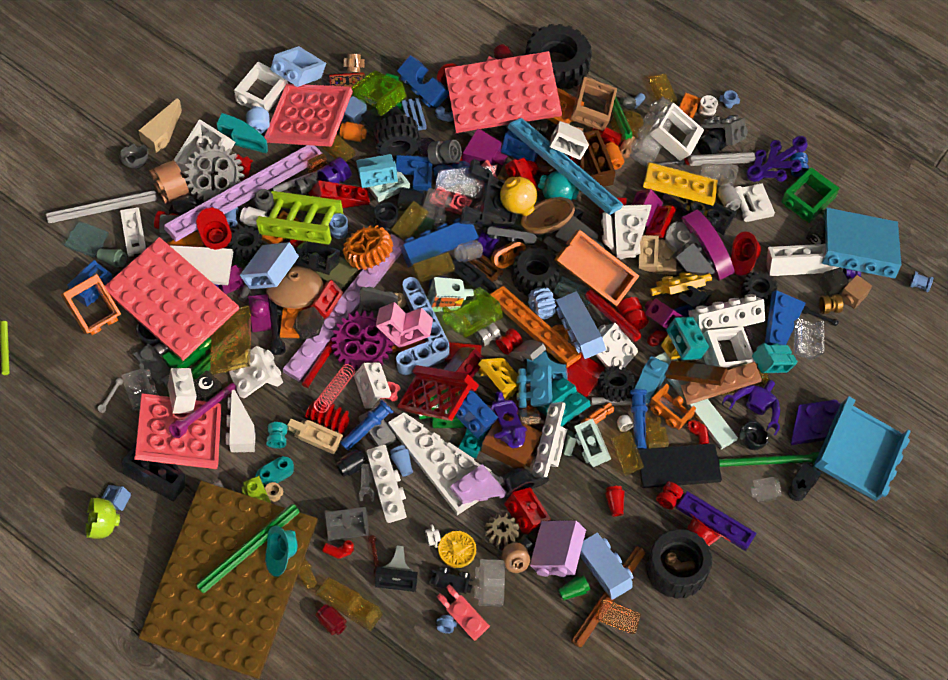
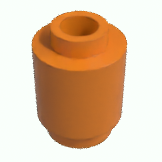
[340,122,367,142]
[605,142,624,170]

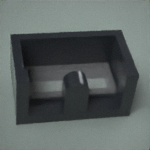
[295,241,340,275]

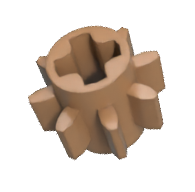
[343,54,365,72]

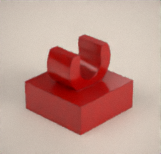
[235,154,253,180]

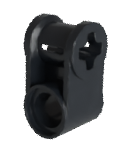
[788,462,822,501]

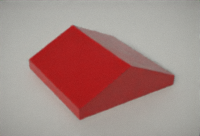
[567,352,605,398]

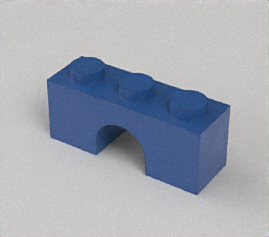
[397,55,449,108]

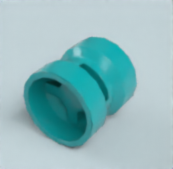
[266,422,288,449]

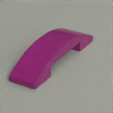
[682,209,735,281]

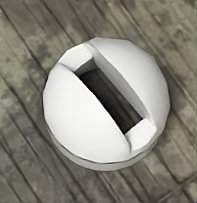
[617,415,633,432]

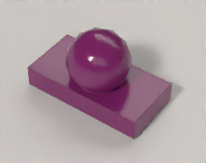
[249,294,272,332]

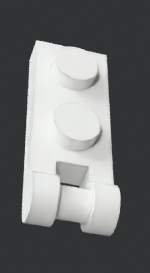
[120,207,146,257]

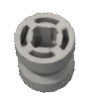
[474,321,501,347]

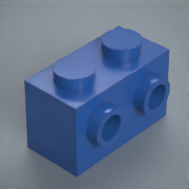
[455,391,498,439]

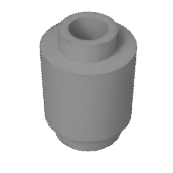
[718,184,742,211]

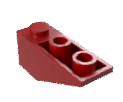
[309,180,370,208]

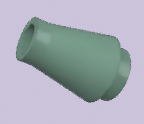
[97,249,127,268]

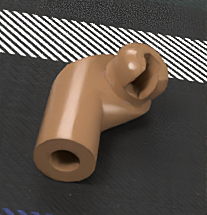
[665,553,695,573]

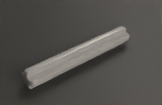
[688,152,755,166]

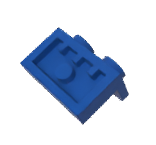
[501,130,538,162]

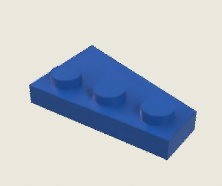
[765,290,806,345]

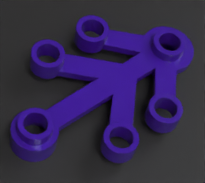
[747,136,808,182]

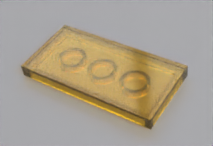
[210,305,251,375]

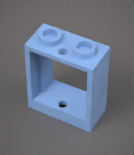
[270,46,326,87]

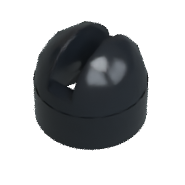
[518,534,535,552]

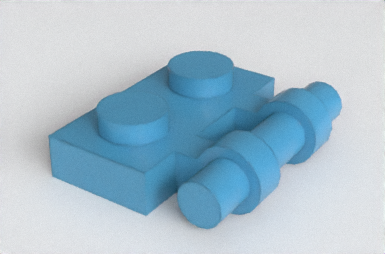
[517,365,552,408]

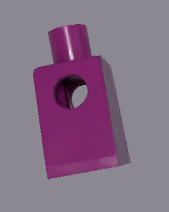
[462,129,508,167]
[645,299,684,329]

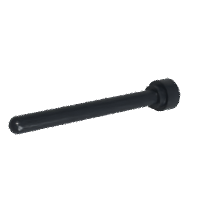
[268,297,286,355]

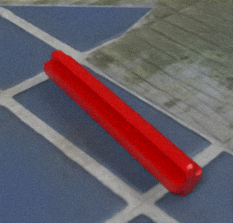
[585,289,641,342]

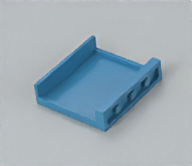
[821,208,901,278]
[814,396,910,501]

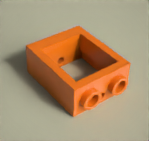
[61,274,121,335]

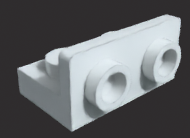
[353,363,391,409]

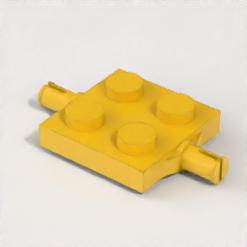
[650,271,712,296]

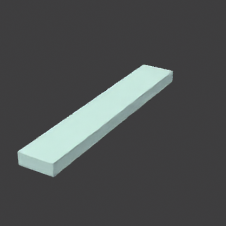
[655,352,738,450]

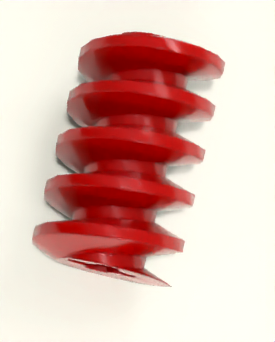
[305,397,350,434]

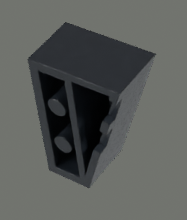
[122,445,185,502]

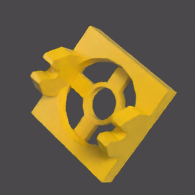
[478,358,519,400]

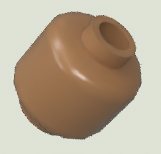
[501,542,530,573]

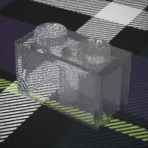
[474,559,505,607]

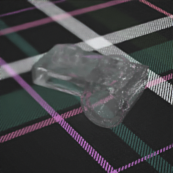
[699,163,738,187]

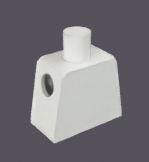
[550,121,589,160]

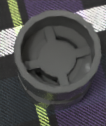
[428,140,462,165]

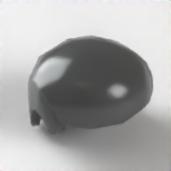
[119,143,149,169]

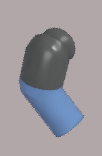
[620,93,645,109]

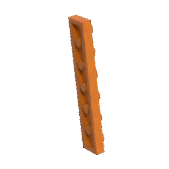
[489,286,581,368]

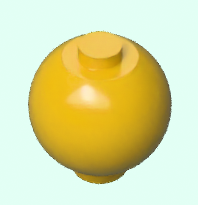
[500,177,537,216]

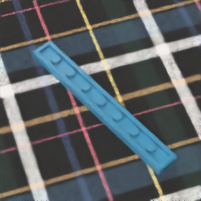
[508,118,623,215]

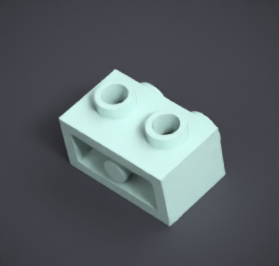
[574,418,611,467]

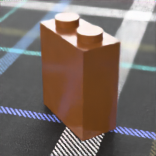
[481,414,542,469]

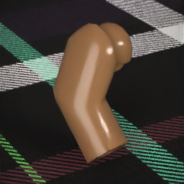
[619,136,635,159]

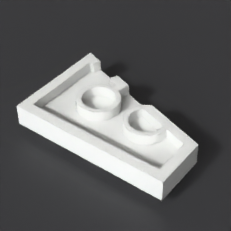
[615,205,651,258]

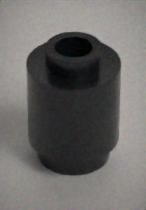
[336,449,367,477]

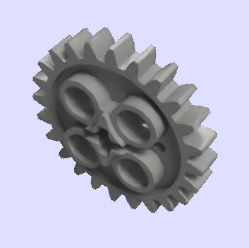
[184,144,245,202]

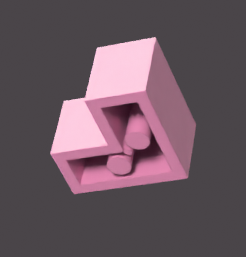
[376,302,433,348]

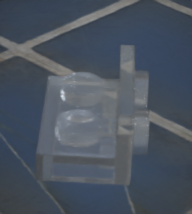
[418,188,452,229]

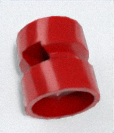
[616,297,649,331]

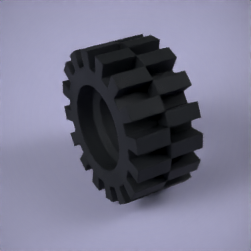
[228,225,262,261]
[741,271,777,306]
[598,366,635,402]

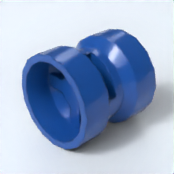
[790,152,809,177]

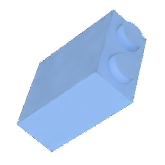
[240,242,299,289]

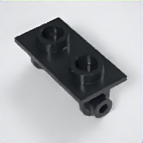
[430,566,474,594]

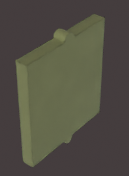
[316,257,359,290]

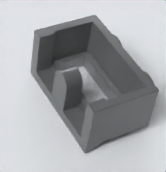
[325,507,369,541]

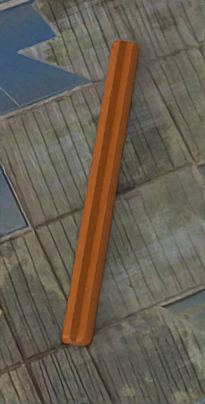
[572,546,645,648]

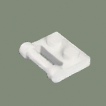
[735,184,775,222]

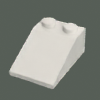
[174,119,236,177]

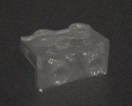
[794,318,825,361]
[121,363,158,411]

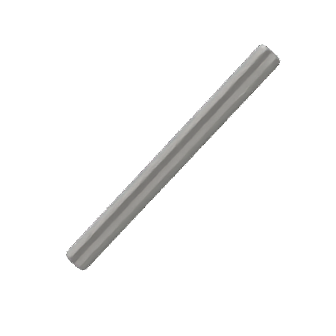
[46,190,157,223]

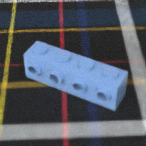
[555,291,606,359]

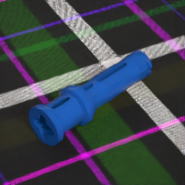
[630,389,648,450]
[340,399,394,451]

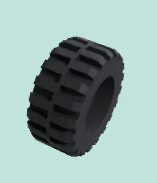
[525,24,592,90]

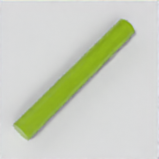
[0,321,10,375]

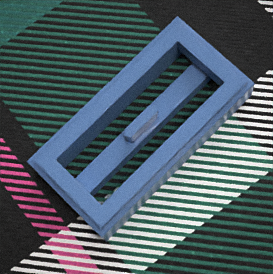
[402,98,426,130]

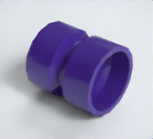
[317,157,352,184]

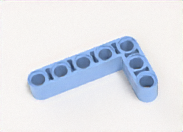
[396,277,450,375]

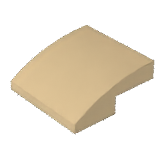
[639,235,677,275]

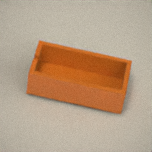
[554,230,639,306]

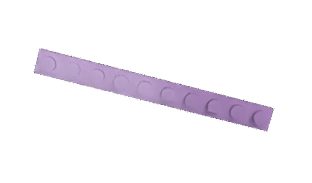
[164,145,323,242]
[283,234,404,382]

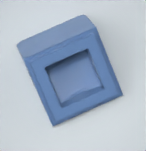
[102,485,131,511]

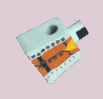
[427,277,474,312]

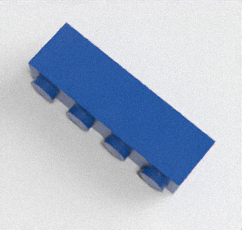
[400,218,479,268]

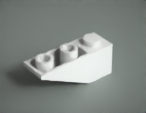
[226,390,256,452]

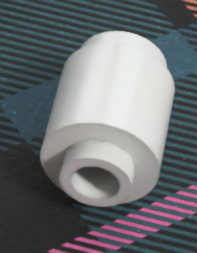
[240,207,269,228]

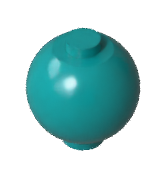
[538,171,580,201]

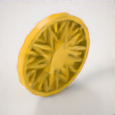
[438,531,476,568]

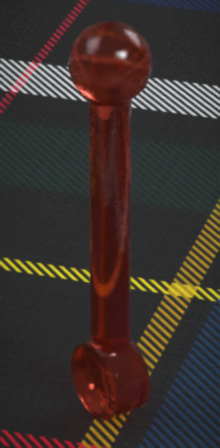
[368,535,379,575]

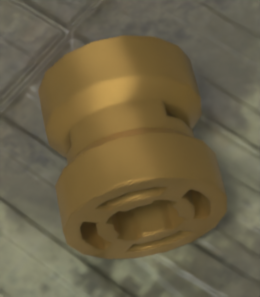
[819,294,843,314]

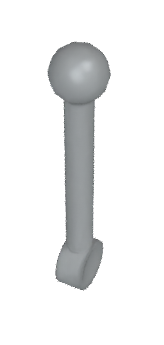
[98,378,123,413]

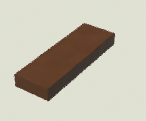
[665,361,727,386]

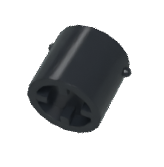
[397,187,424,215]

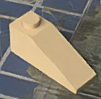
[138,98,182,153]

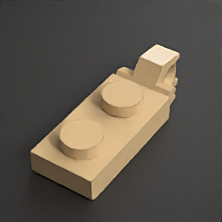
[287,419,343,454]

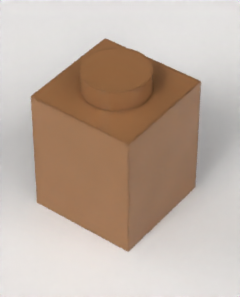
[841,275,872,309]

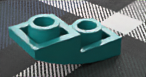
[459,429,488,459]

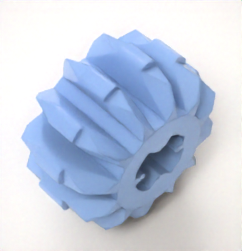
[528,288,556,320]

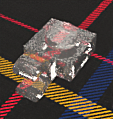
[359,464,375,501]

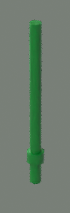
[718,452,819,467]

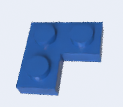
[396,155,432,191]

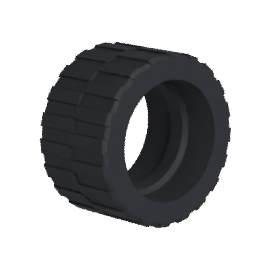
[646,529,713,599]

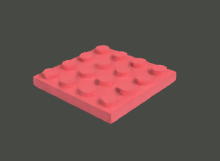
[264,84,353,147]
[135,393,221,469]

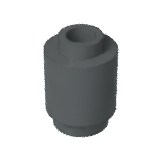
[254,189,274,215]

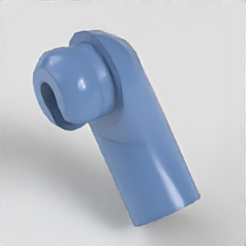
[435,107,454,122]

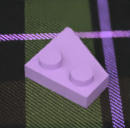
[450,464,506,504]

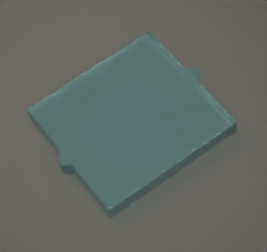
[64,221,109,258]

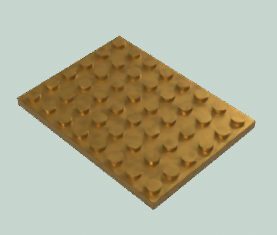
[139,481,318,680]

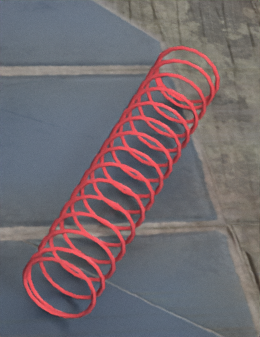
[314,364,355,413]

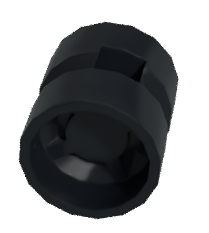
[696,128,728,155]
[374,202,398,235]

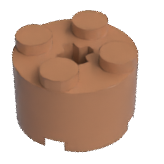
[149,160,189,204]

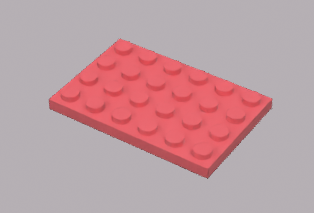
[445,51,562,133]
[105,237,239,361]

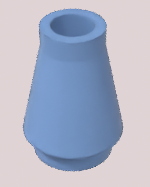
[390,445,413,477]

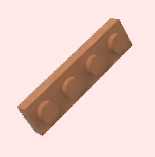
[680,362,761,405]

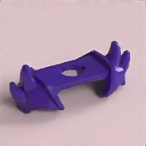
[490,391,527,448]

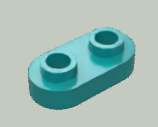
[256,456,294,488]

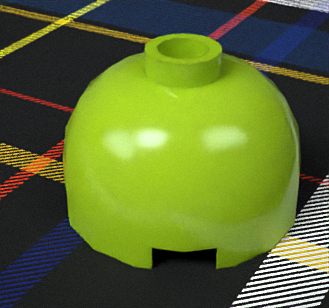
[86,497,120,539]

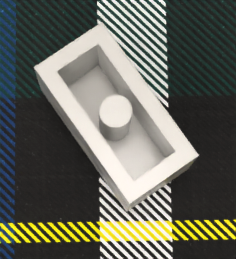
[167,368,196,413]

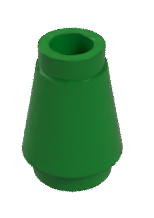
[558,575,591,601]

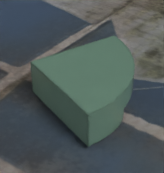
[562,430,577,456]

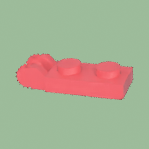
[437,584,490,641]

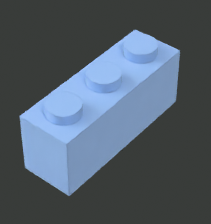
[580,532,633,600]

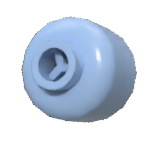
[246,106,270,134]

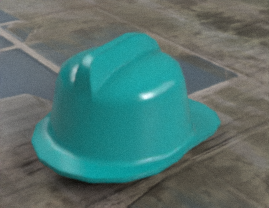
[265,526,298,576]

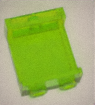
[351,70,406,116]
[442,287,503,338]

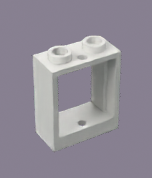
[234,62,288,112]
[649,103,704,161]
[703,327,755,370]

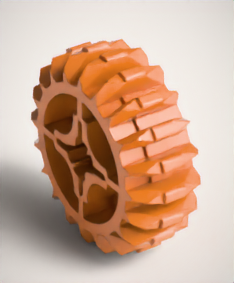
[343,225,393,270]

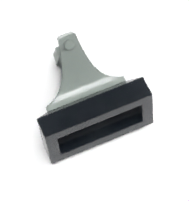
[375,545,418,592]

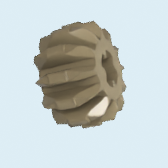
[485,513,519,548]

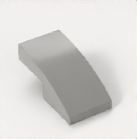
[509,340,546,361]

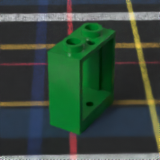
[781,167,840,224]

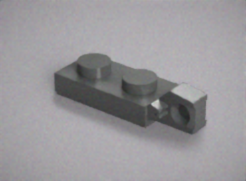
[133,344,170,390]

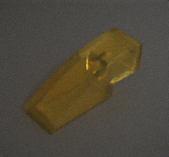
[316,577,383,631]

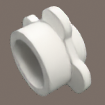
[425,524,441,548]

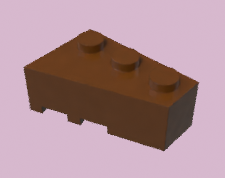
[579,130,616,192]

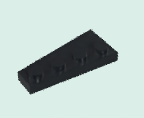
[663,193,737,236]

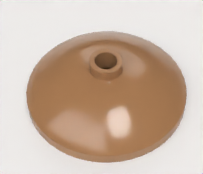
[521,197,575,234]
[266,266,323,309]

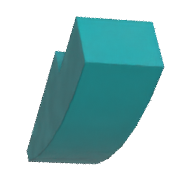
[217,113,268,154]

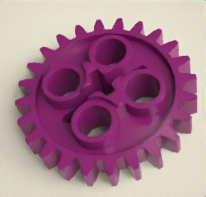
[331,311,394,371]

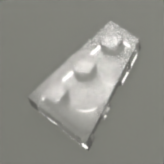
[435,165,497,200]

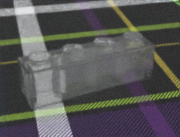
[629,96,673,167]

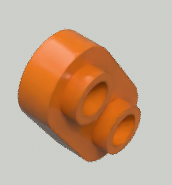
[491,241,526,269]

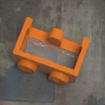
[649,384,696,430]

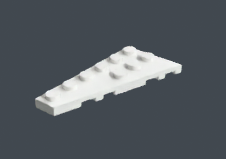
[388,413,505,515]

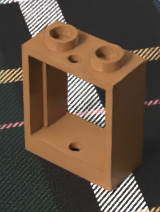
[570,76,617,131]

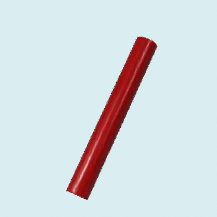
[302,340,336,388]

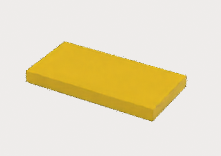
[643,162,718,206]

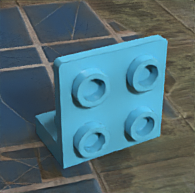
[356,154,398,188]

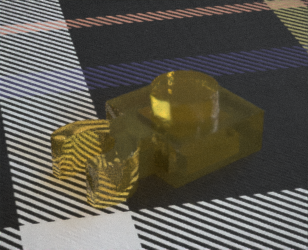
[646,417,669,448]

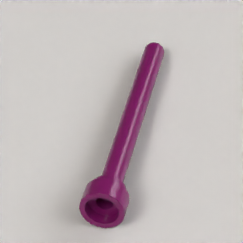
[169,383,236,438]

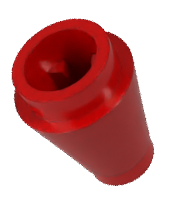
[605,486,625,517]

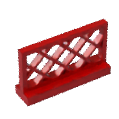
[397,365,479,421]

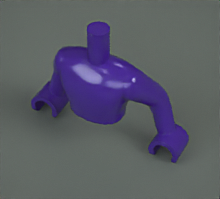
[722,380,780,436]

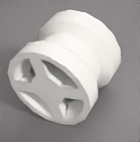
[698,96,718,118]

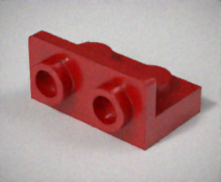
[505,158,539,192]
[504,487,551,535]

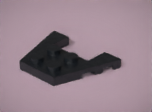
[460,159,516,227]

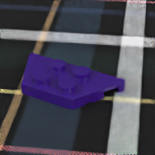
[790,400,840,445]

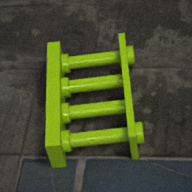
[256,191,343,245]

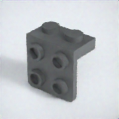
[699,115,748,145]
[544,216,599,254]
[358,287,398,318]

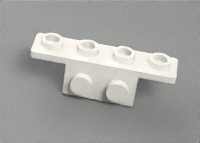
[532,402,567,479]
[367,445,406,523]

